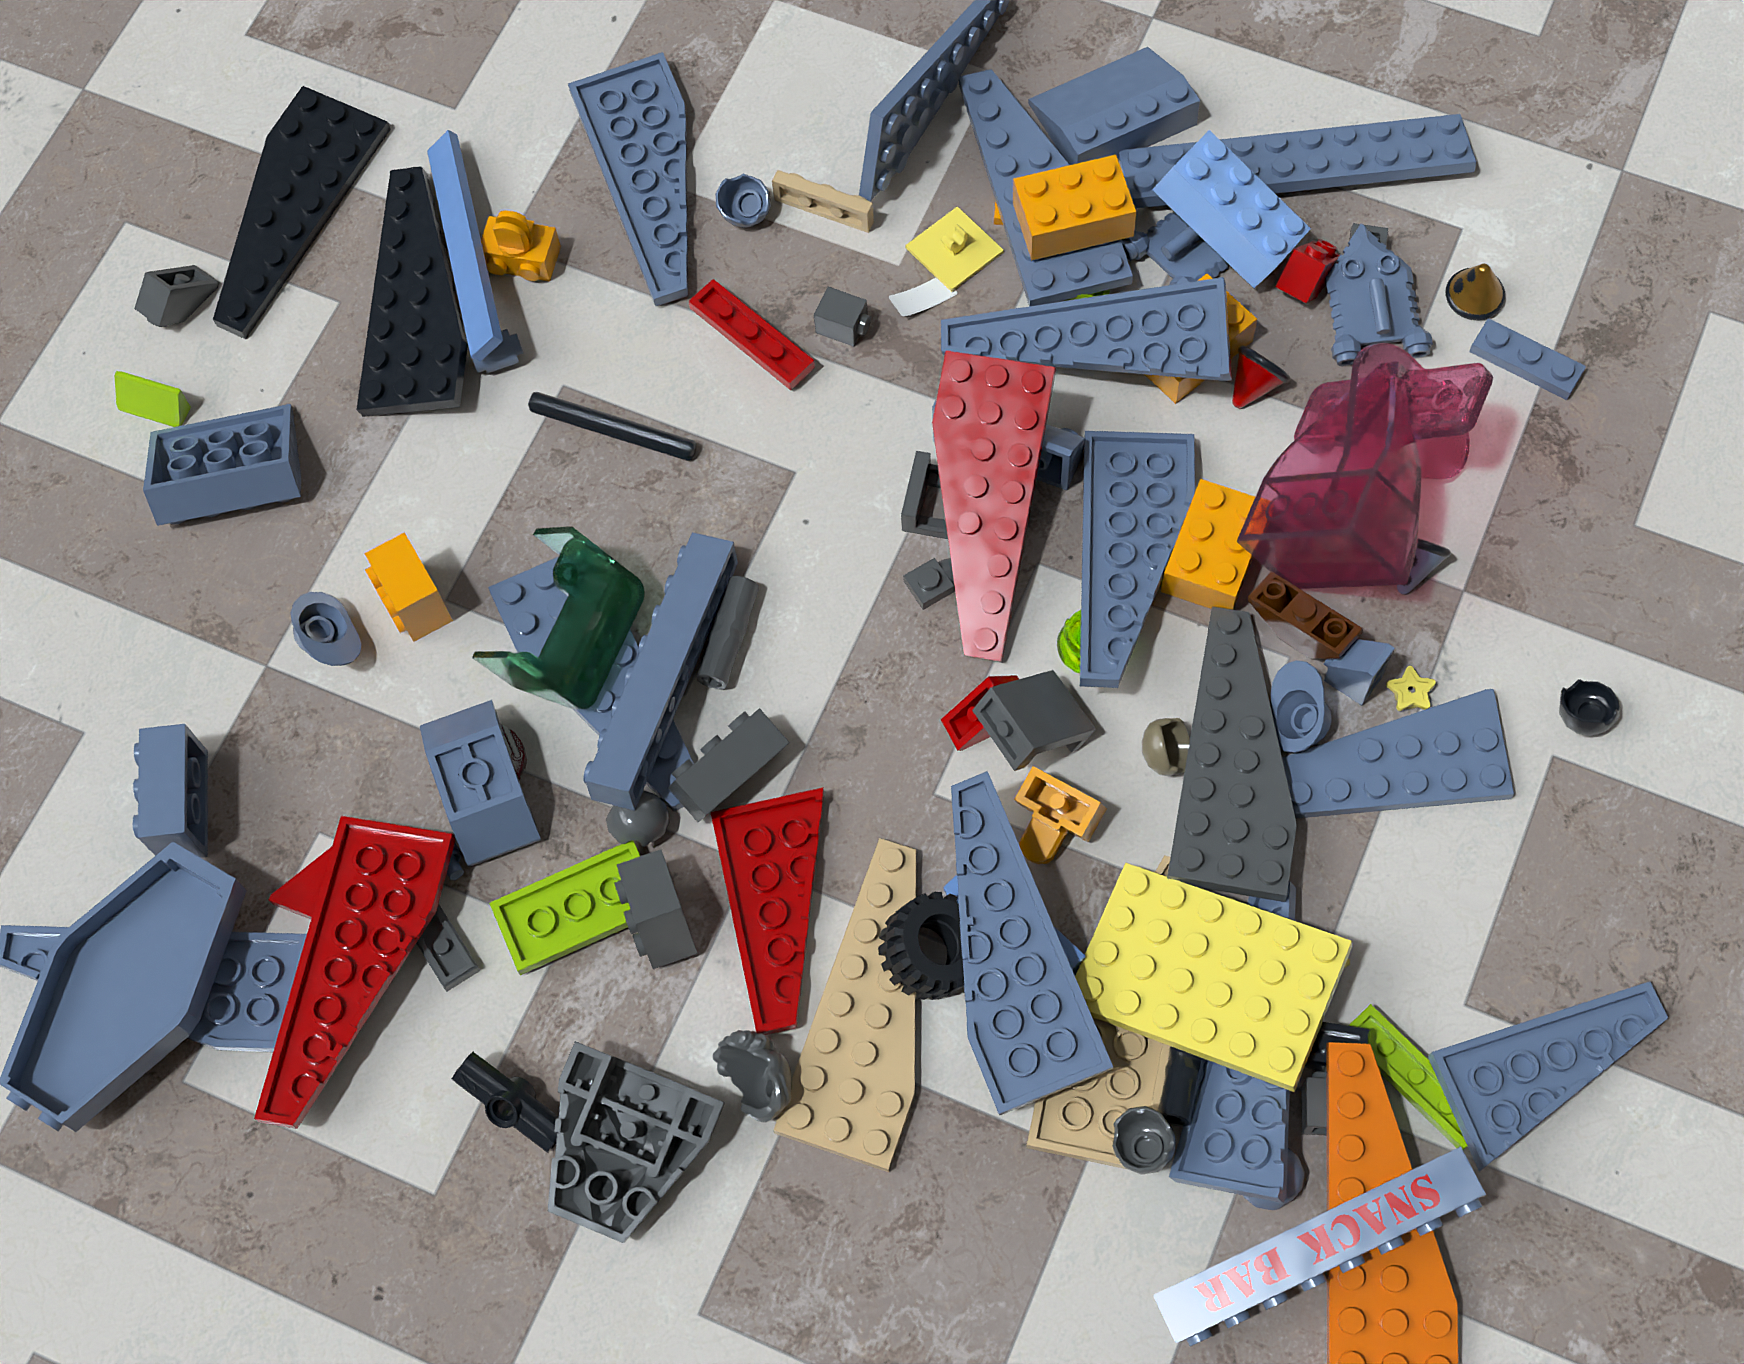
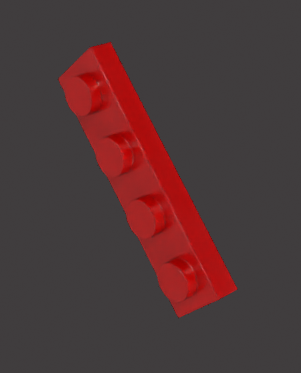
[688,279,815,391]

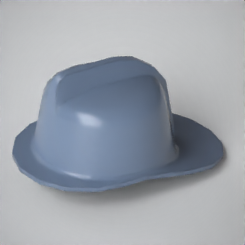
[290,592,362,666]
[1271,660,1332,753]

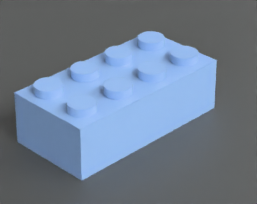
[1152,130,1311,288]

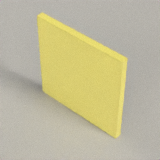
[905,207,1004,292]

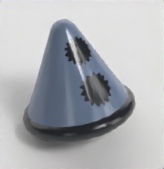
[1389,531,1451,594]

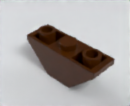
[1248,571,1363,659]

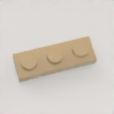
[772,170,874,233]

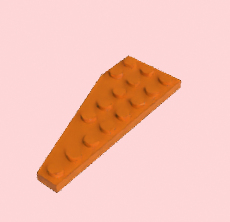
[1326,1042,1458,1364]

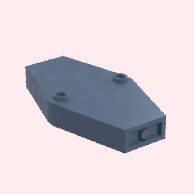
[0,842,247,1132]

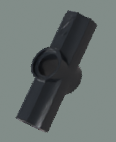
[451,1051,558,1153]

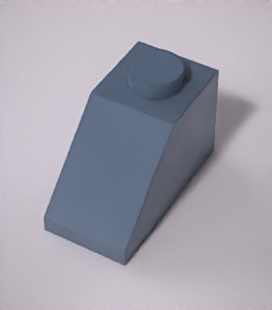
[1324,639,1395,706]

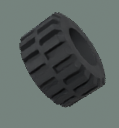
[878,892,964,1000]

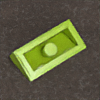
[114,371,191,427]

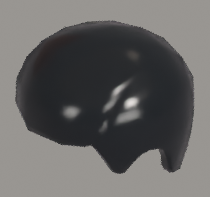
[1559,679,1620,736]

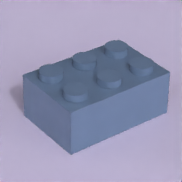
[133,724,208,858]

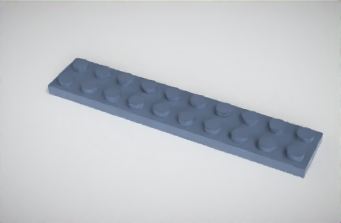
[1118,114,1476,208]

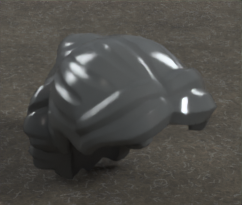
[712,1030,792,1122]

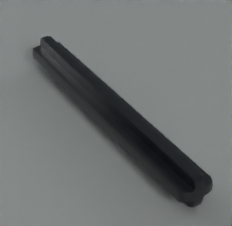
[528,392,697,461]

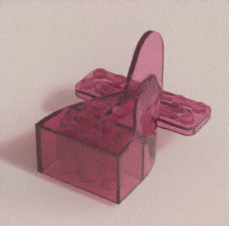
[1236,343,1493,589]

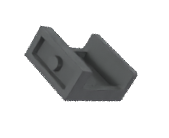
[972,670,1096,771]

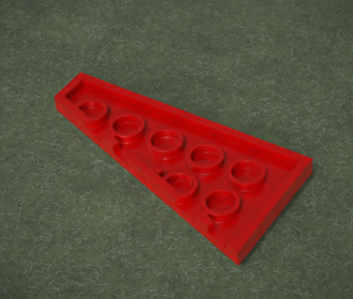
[711,787,824,1035]

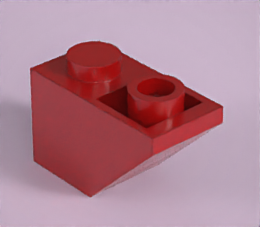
[1276,239,1340,304]

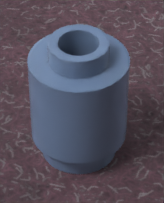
[468,329,524,373]

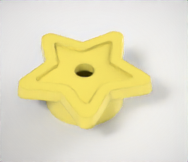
[1386,666,1436,711]

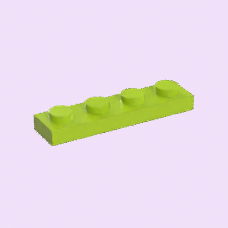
[1348,1004,1467,1150]

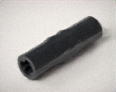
[1158,1046,1206,1126]

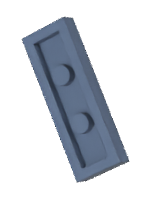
[1469,318,1586,400]

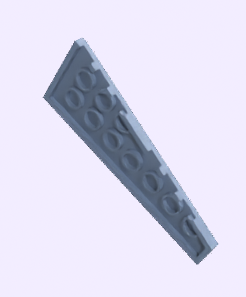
[941,277,1232,381]
[1282,689,1514,819]

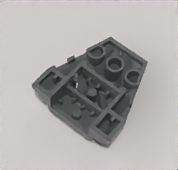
[548,1041,725,1243]

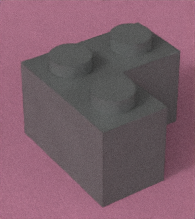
[614,849,698,969]

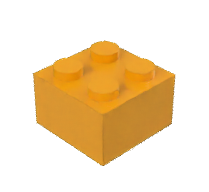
[364,532,453,642]

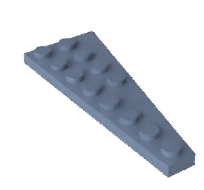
[1169,881,1296,1203]

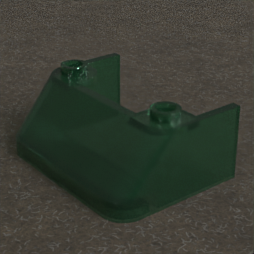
[472,526,645,709]

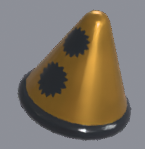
[1445,263,1505,321]

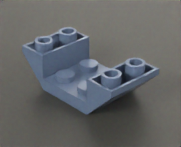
[420,700,541,867]

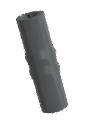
[696,576,759,689]

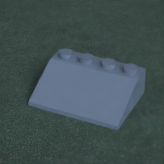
[1028,47,1200,165]
[143,404,301,526]

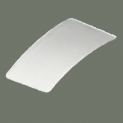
[889,278,957,317]

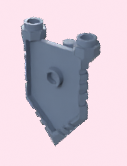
[1121,212,1229,285]
[1326,223,1433,366]

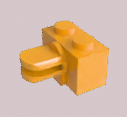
[481,210,561,282]
[1014,766,1107,864]

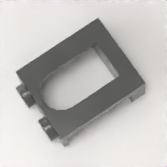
[901,450,948,539]

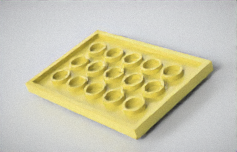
[1075,862,1352,1092]

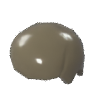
[1141,718,1190,776]

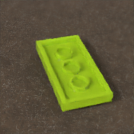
[489,840,640,975]

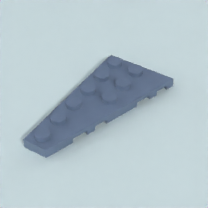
[1428,981,1668,1172]

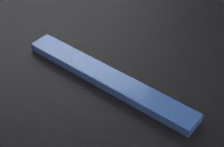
[427,130,503,361]

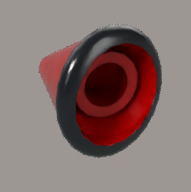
[1232,345,1290,408]

